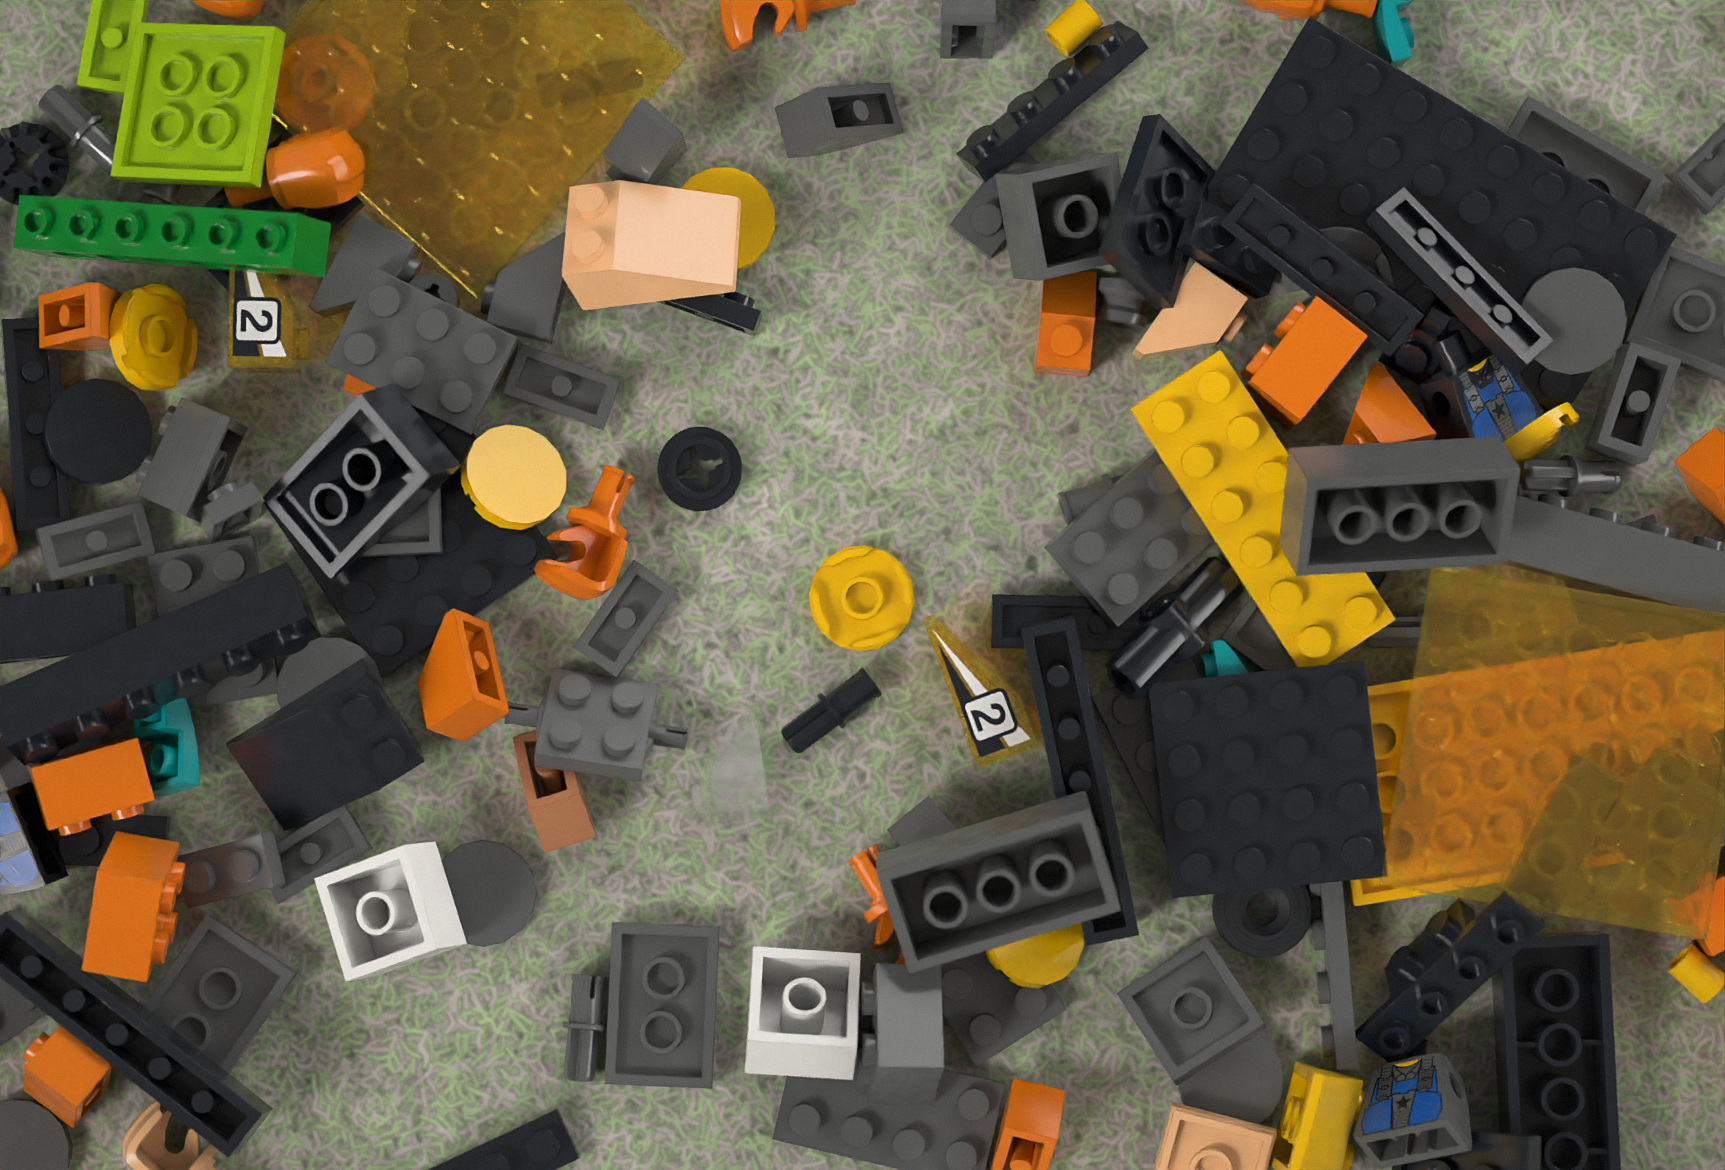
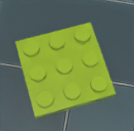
[110,22,286,188]

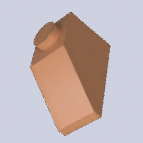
[512,730,596,853]

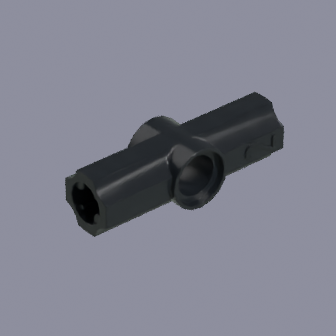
[1105,557,1244,699]

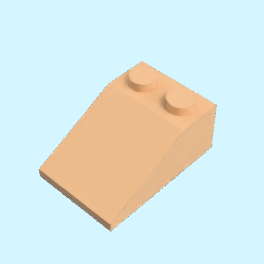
[562,180,741,311]

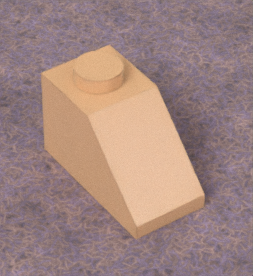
[1131,262,1248,360]

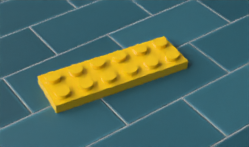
[1129,350,1396,667]

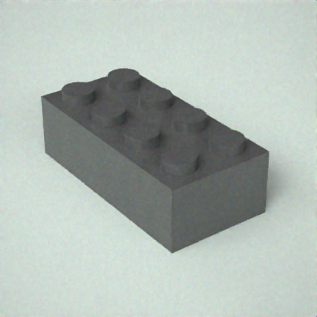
[1279,437,1520,576]
[876,791,1121,973]

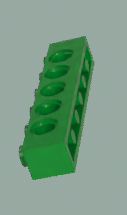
[13,195,331,278]

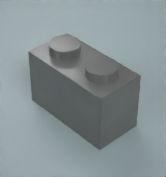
[1584,342,1682,466]

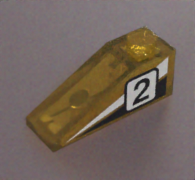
[227,206,310,373]
[922,615,1042,770]

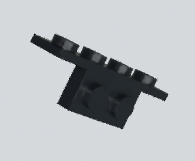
[1355,891,1545,1063]

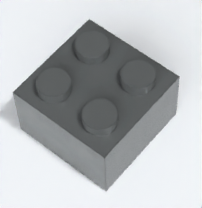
[995,152,1122,281]
[857,963,944,1105]

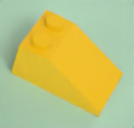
[1268,1061,1366,1170]

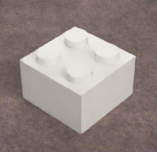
[314,841,467,982]
[745,946,861,1080]

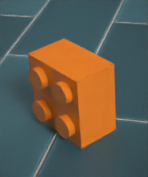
[1240,296,1368,430]
[82,831,186,982]

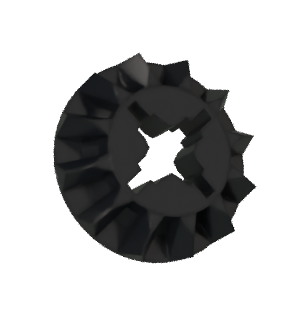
[0,121,70,206]
[657,427,742,512]

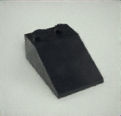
[262,384,461,579]
[226,658,425,831]

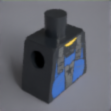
[1418,330,1544,442]
[0,782,69,896]

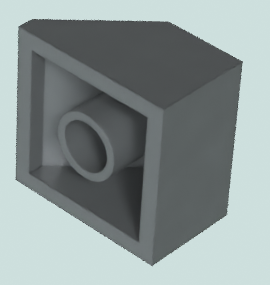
[136,397,248,523]

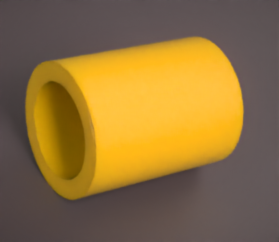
[1043,0,1103,57]
[1666,943,1725,1004]

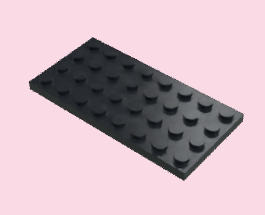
[1208,17,1677,410]

